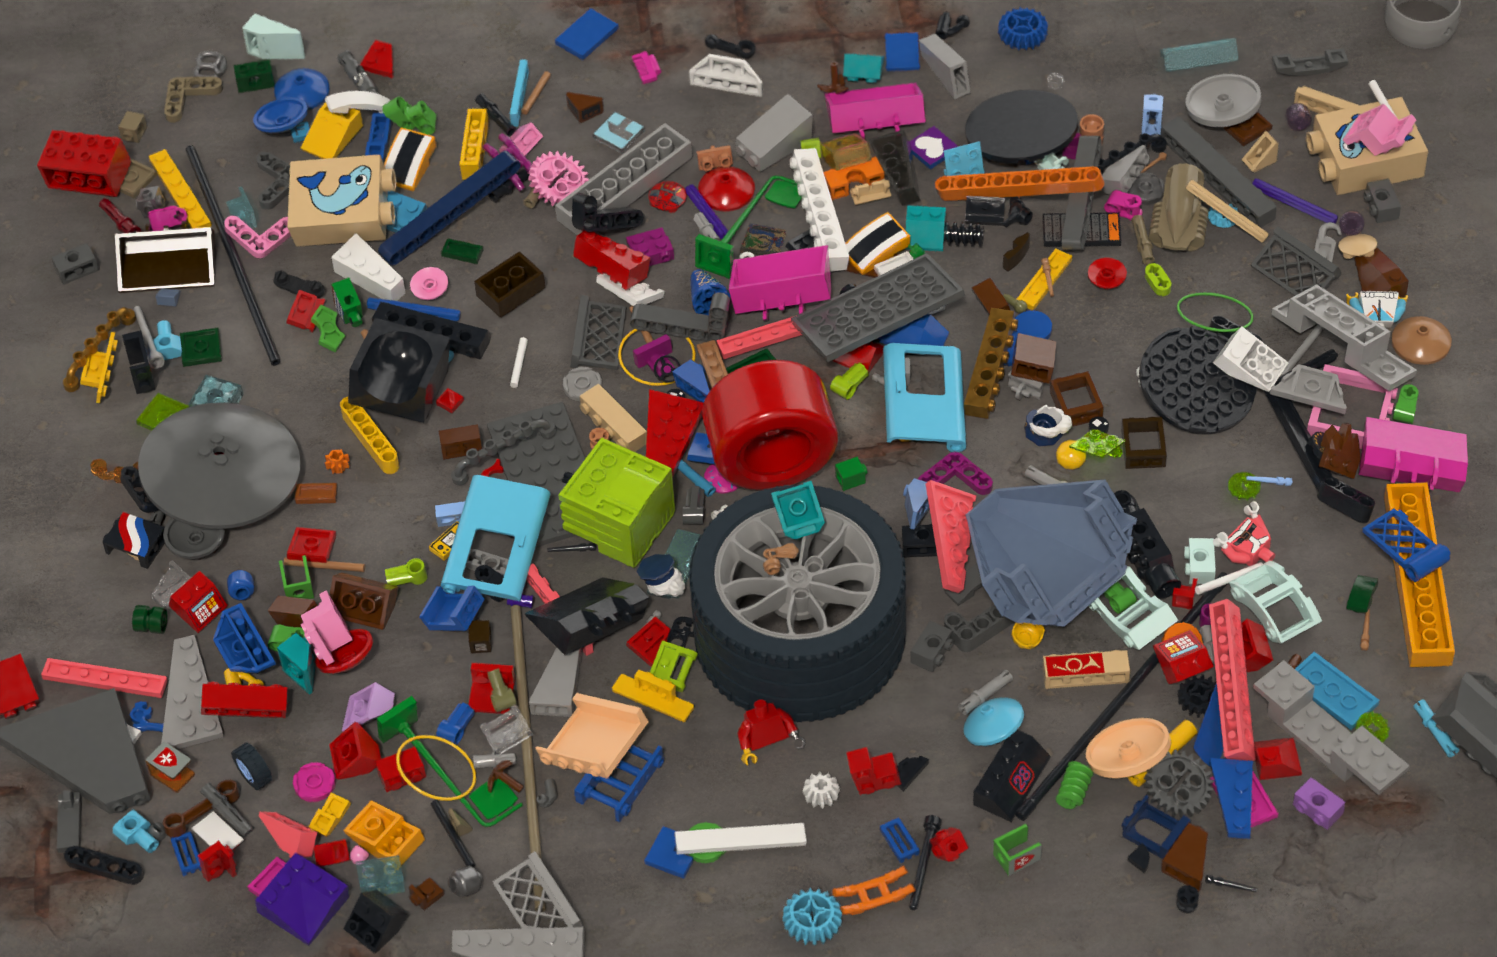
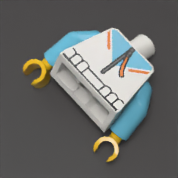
[1346,291,1408,328]

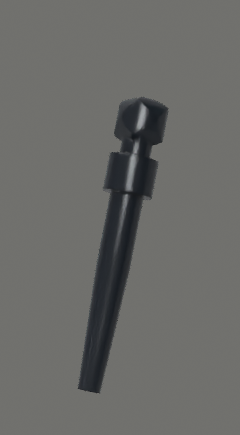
[547,543,596,552]
[1205,875,1257,892]

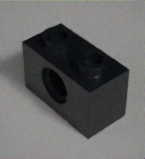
[902,524,937,558]

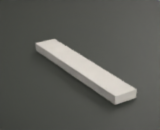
[675,823,806,854]

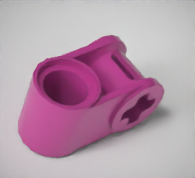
[1104,190,1142,220]
[148,205,187,231]

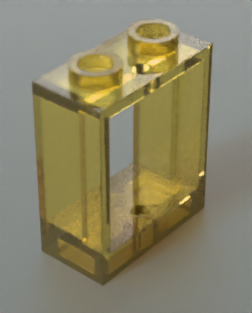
[820,133,872,170]

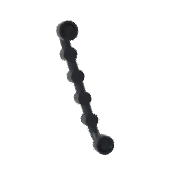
[1098,133,1167,174]

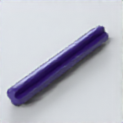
[685,184,728,239]

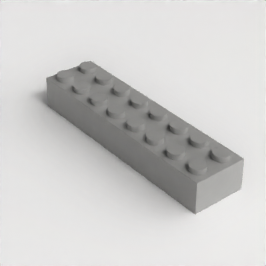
[555,123,692,235]

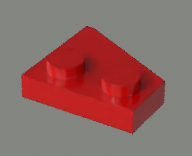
[626,616,670,667]

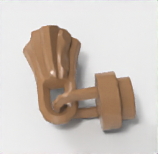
[763,543,798,575]

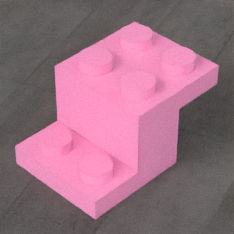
[1343,104,1416,156]
[301,590,352,665]

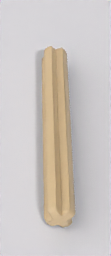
[1186,180,1269,242]

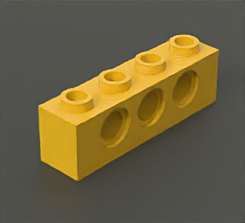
[460,109,489,180]

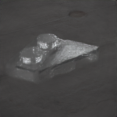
[152,560,191,610]

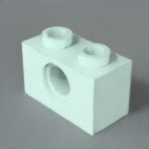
[1184,538,1215,584]

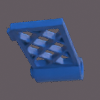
[1362,508,1450,582]

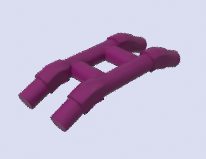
[483,133,532,192]

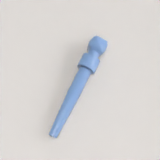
[1246,476,1293,486]

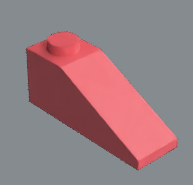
[259,812,317,858]

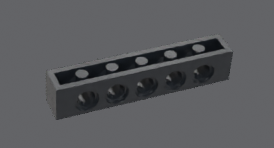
[372,302,490,359]

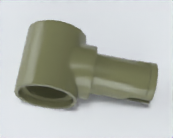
[487,668,517,713]

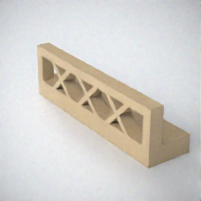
[1294,86,1360,114]

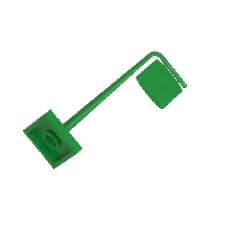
[695,175,802,279]
[377,696,523,827]

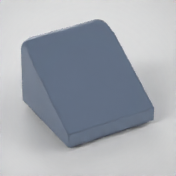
[156,288,181,306]

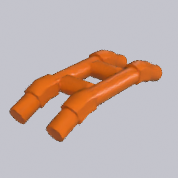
[832,865,916,915]

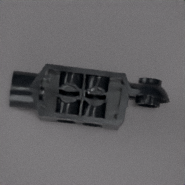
[1114,490,1181,599]

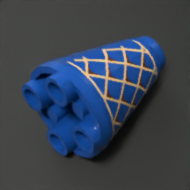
[690,269,730,315]

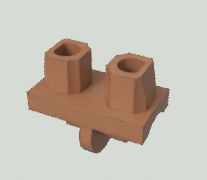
[696,145,733,171]

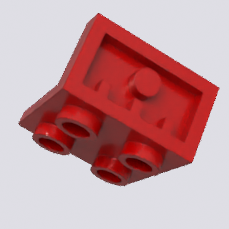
[468,663,515,714]

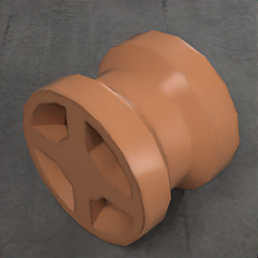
[589,427,609,449]

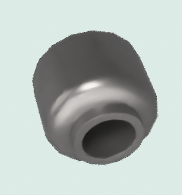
[448,866,482,897]

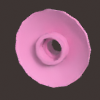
[410,267,448,300]

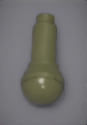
[1003,293,1027,313]

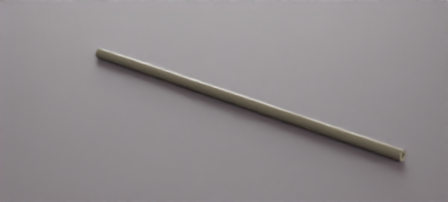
[510,605,546,912]

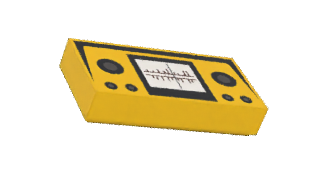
[429,521,459,561]

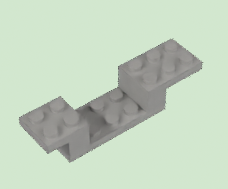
[1271,284,1417,391]
[1253,660,1410,795]

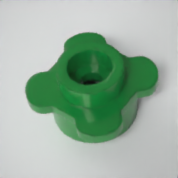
[908,243,926,259]

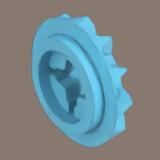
[1208,203,1238,228]

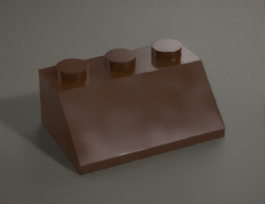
[329,572,398,630]

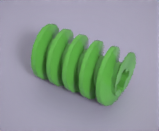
[1056,761,1093,809]

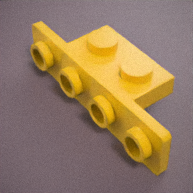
[80,332,118,403]
[612,669,694,722]

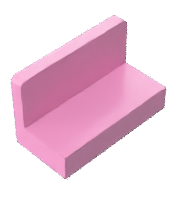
[499,122,543,160]

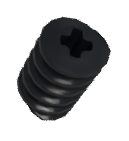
[944,221,984,247]

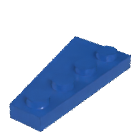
[1209,758,1253,839]

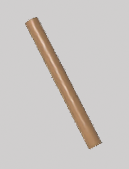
[284,557,365,572]

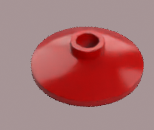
[1088,258,1127,289]

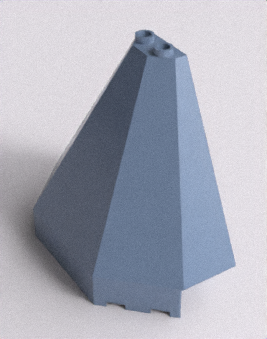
[966,480,1137,627]

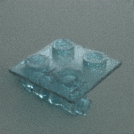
[356,855,405,895]

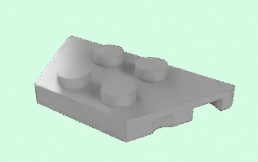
[1270,364,1347,414]

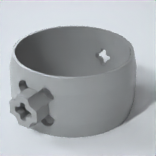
[1385,0,1461,49]

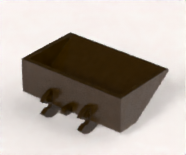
[115,221,216,293]

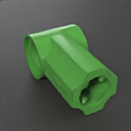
[1103,582,1137,614]

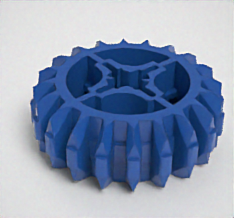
[998,7,1048,51]

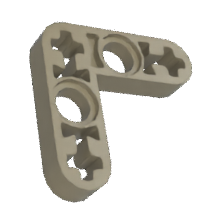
[164,77,223,123]

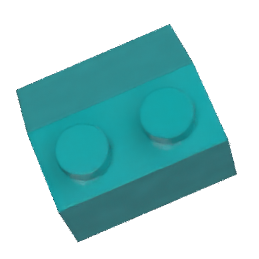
[843,53,885,82]
[905,206,946,251]
[277,633,315,695]

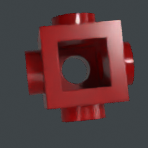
[930,827,969,862]

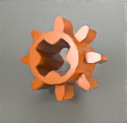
[325,449,350,474]

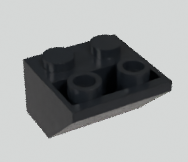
[343,890,407,953]

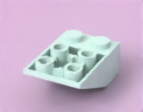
[243,14,305,59]

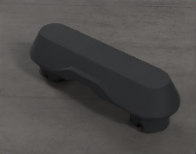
[273,270,325,299]

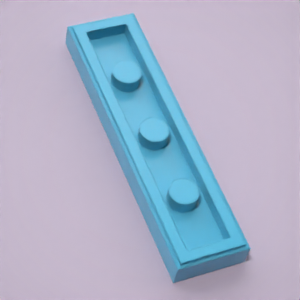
[510,60,529,127]

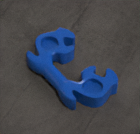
[130,701,164,733]

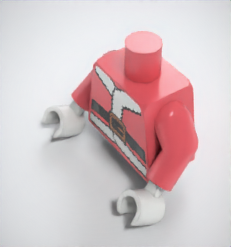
[1213,501,1275,566]

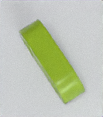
[1145,263,1172,296]

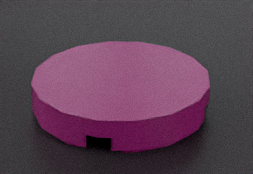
[293,762,336,802]

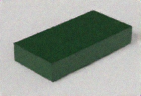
[441,238,484,264]

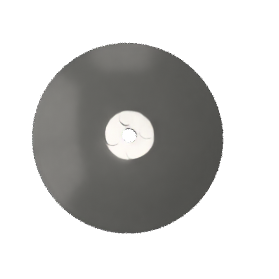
[138,402,300,529]

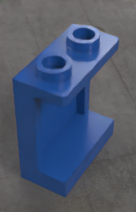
[419,586,485,631]

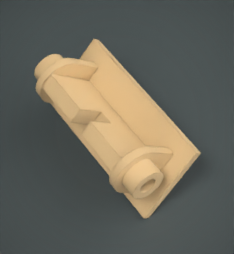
[850,179,892,205]

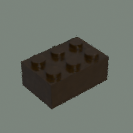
[474,251,545,318]

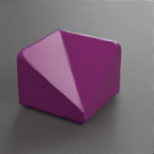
[1063,133,1081,160]

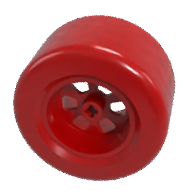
[702,360,838,490]

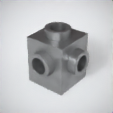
[136,186,165,217]

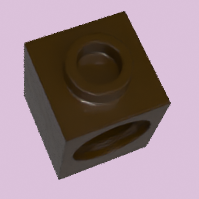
[468,620,491,654]

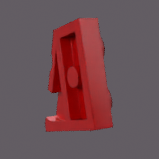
[360,40,393,78]

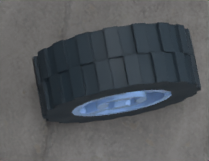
[231,742,273,791]

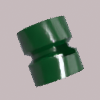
[132,605,168,634]

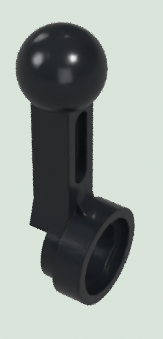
[704,34,756,59]

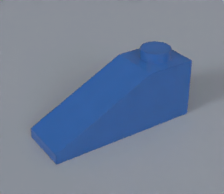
[672,359,709,403]

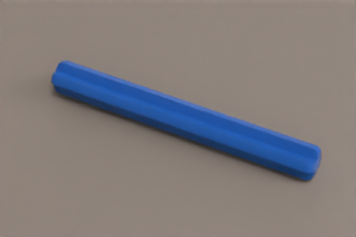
[367,297,461,321]

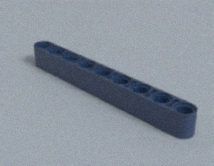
[378,151,521,266]

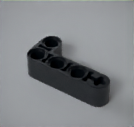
[572,193,644,232]

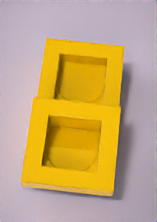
[308,793,351,837]

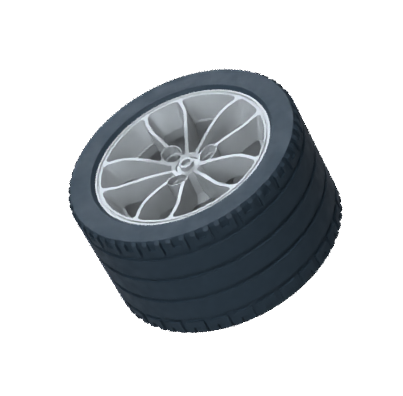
[689,484,906,722]

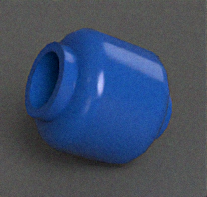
[227,570,254,600]

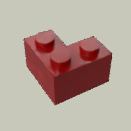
[846,747,901,795]

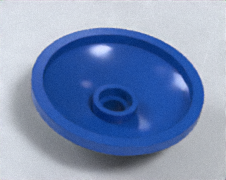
[274,68,330,110]
[253,97,308,133]

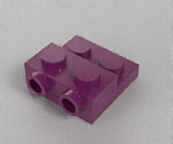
[626,227,674,267]

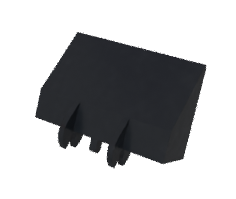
[525,577,649,656]

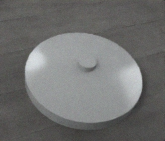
[1186,74,1262,127]

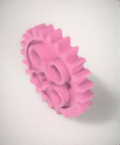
[528,151,589,206]

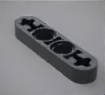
[64,846,144,885]

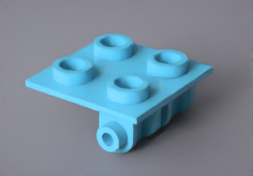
[943,141,984,176]

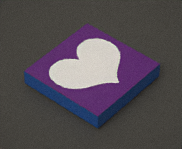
[906,126,959,169]

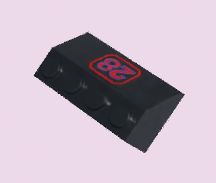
[973,729,1051,823]

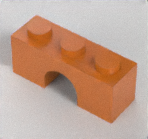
[823,157,884,200]

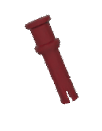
[99,198,141,233]

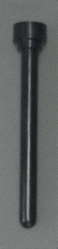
[909,815,942,910]

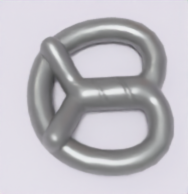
[194,51,226,78]

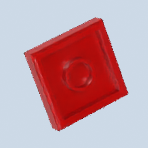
[287,527,336,563]

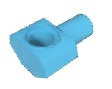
[153,320,182,360]
[113,810,159,853]

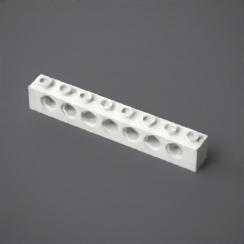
[790,148,849,271]

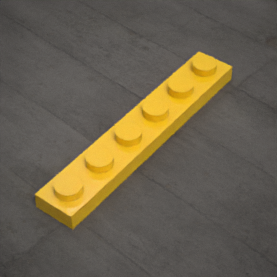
[148,149,212,229]

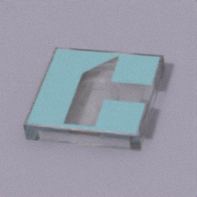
[592,111,645,154]

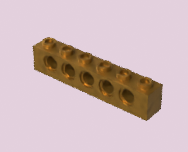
[964,308,1018,419]

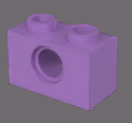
[1293,778,1345,830]

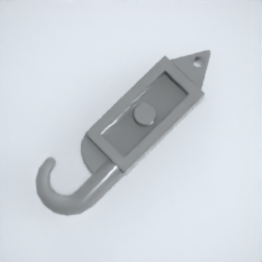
[1310,223,1342,283]

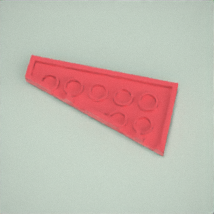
[925,480,976,593]

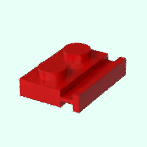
[286,290,325,333]

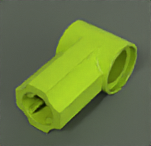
[830,363,868,400]
[385,558,428,586]

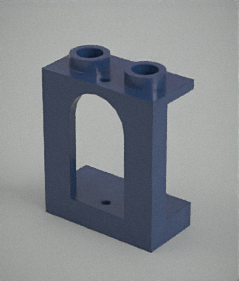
[1121,795,1191,859]

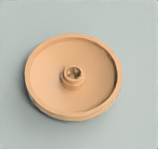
[1086,718,1171,778]

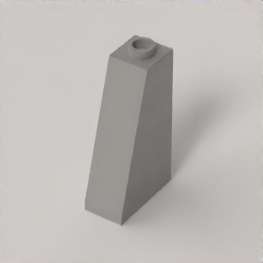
[919,34,971,99]
[529,648,582,717]

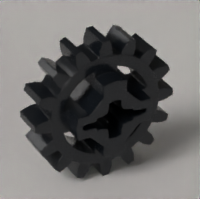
[1177,674,1217,718]

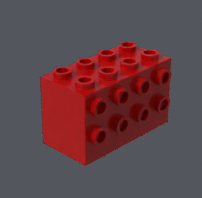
[37,130,131,197]

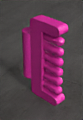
[632,52,661,84]

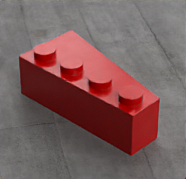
[573,231,650,290]

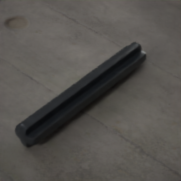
[1277,349,1338,384]

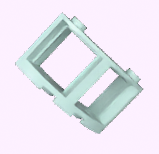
[1229,561,1322,643]
[1088,566,1178,650]

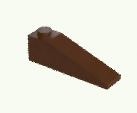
[1353,247,1409,298]

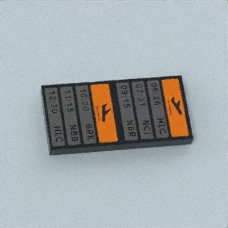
[1043,212,1121,247]

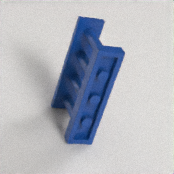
[574,745,664,822]

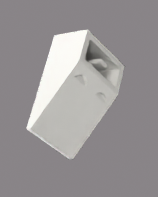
[1213,326,1288,392]

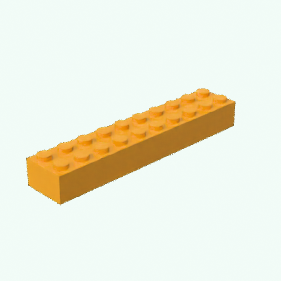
[1384,483,1455,667]

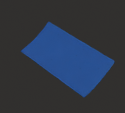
[1194,683,1224,767]

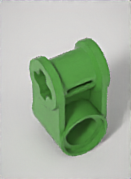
[382,96,415,130]
[404,100,436,135]
[1393,384,1419,424]
[268,625,306,652]

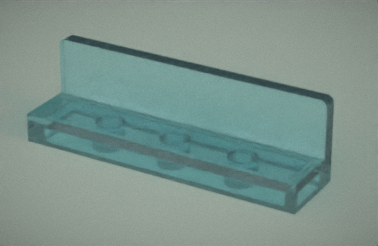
[1160,38,1239,71]

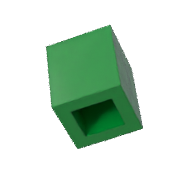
[835,457,868,491]

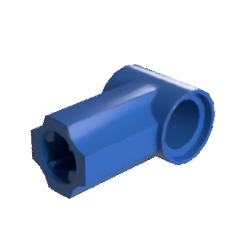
[436,703,474,745]

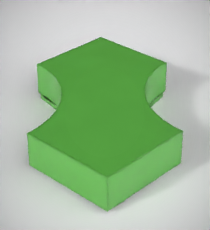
[311,305,345,353]

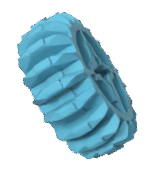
[783,888,842,946]

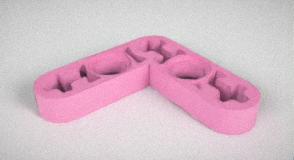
[224,216,291,258]

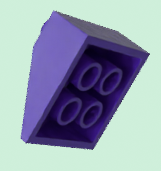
[255,852,349,945]

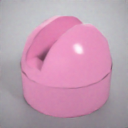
[350,845,369,864]

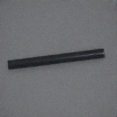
[430,800,475,868]

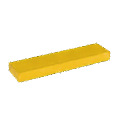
[1017,248,1072,310]

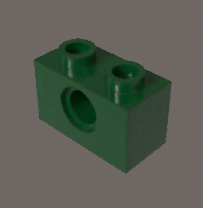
[233,59,275,93]

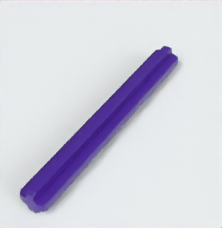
[1252,178,1338,224]

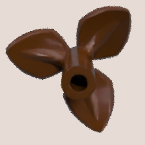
[817,62,849,94]
[487,760,523,793]

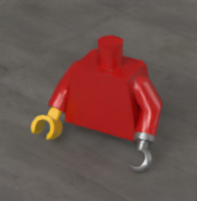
[737,700,805,765]

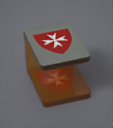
[145,741,195,793]

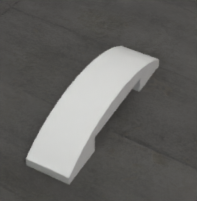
[325,91,391,114]

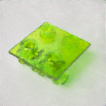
[1069,429,1126,459]

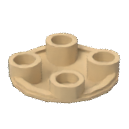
[1338,234,1377,259]

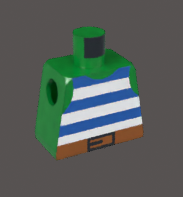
[331,277,363,327]

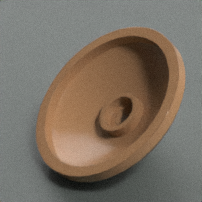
[1391,316,1452,365]

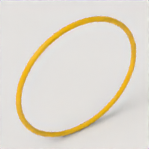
[618,329,696,386]
[396,735,476,801]

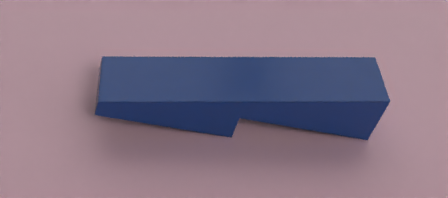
[365,113,393,163]

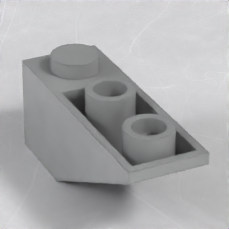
[1102,145,1149,194]

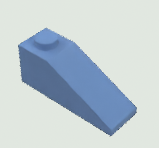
[903,478,929,529]

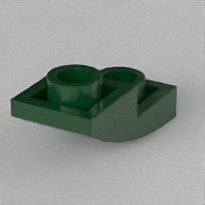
[1346,575,1378,613]

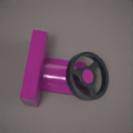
[633,334,681,383]

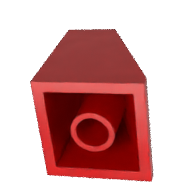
[0,653,40,719]

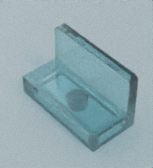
[226,186,257,228]

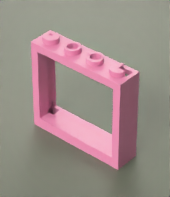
[1307,364,1398,449]

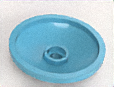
[963,697,1024,746]

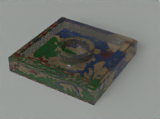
[739,223,787,256]

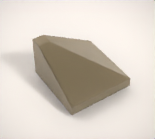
[448,808,473,837]

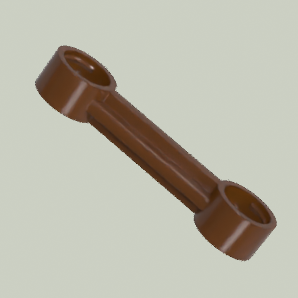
[163,780,240,837]

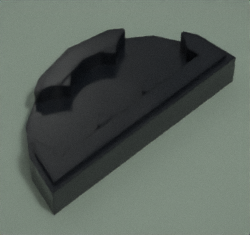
[897,756,929,792]

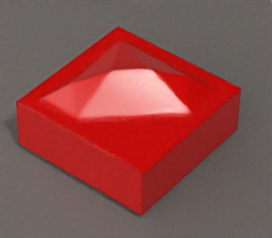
[436,388,464,413]

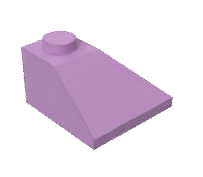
[342,682,395,732]

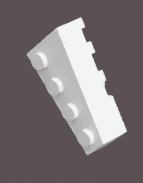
[331,233,405,301]

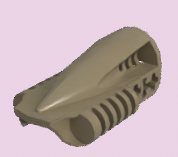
[1149,163,1209,251]

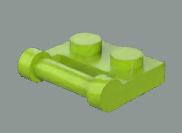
[650,640,698,692]

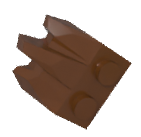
[1319,423,1360,479]

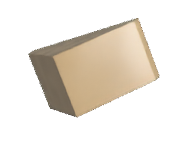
[1242,131,1279,172]

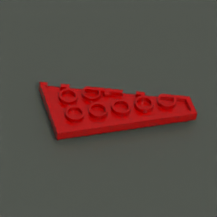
[646,389,704,478]

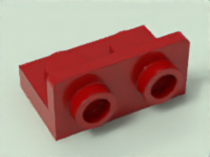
[198,840,237,882]

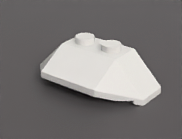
[689,54,762,97]

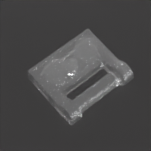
[480,704,533,755]

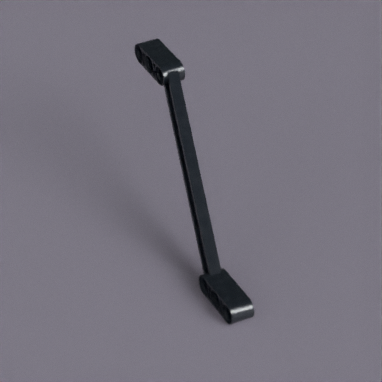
[1208,316,1375,523]

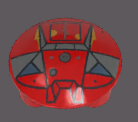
[649,181,686,213]

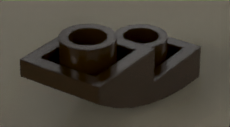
[1003,232,1030,272]

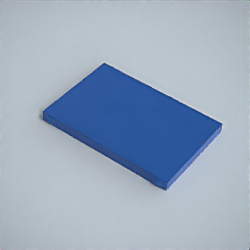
[884,33,920,71]

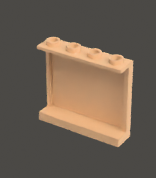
[535,693,648,778]

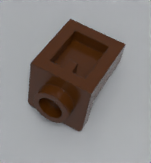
[408,877,444,911]

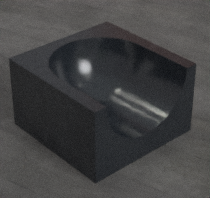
[348,318,450,423]

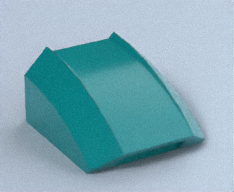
[771,481,825,539]

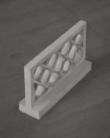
[493,851,583,929]

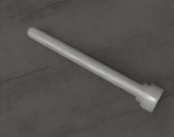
[134,306,165,369]
[1280,324,1324,376]

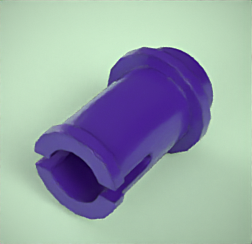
[507,594,534,609]

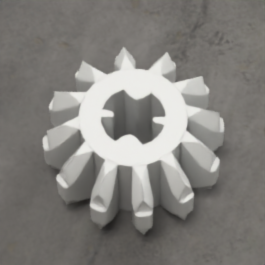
[803,772,840,809]

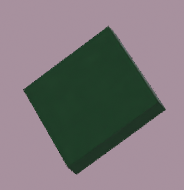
[180,328,222,367]

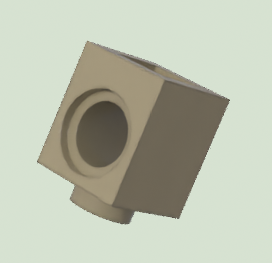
[118,111,147,143]

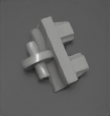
[1008,371,1044,400]

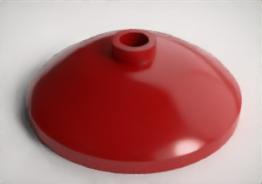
[698,167,755,211]
[315,629,373,674]

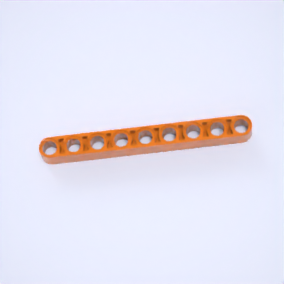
[935,166,1105,201]

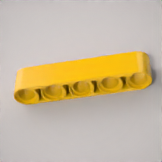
[340,397,399,474]

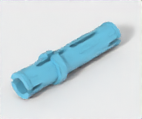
[1414,699,1460,758]

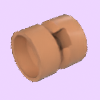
[1079,114,1104,144]

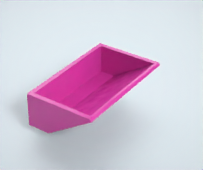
[824,83,925,140]
[729,245,831,321]
[1359,417,1468,492]

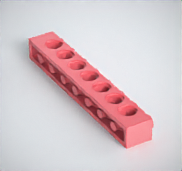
[1209,599,1256,761]

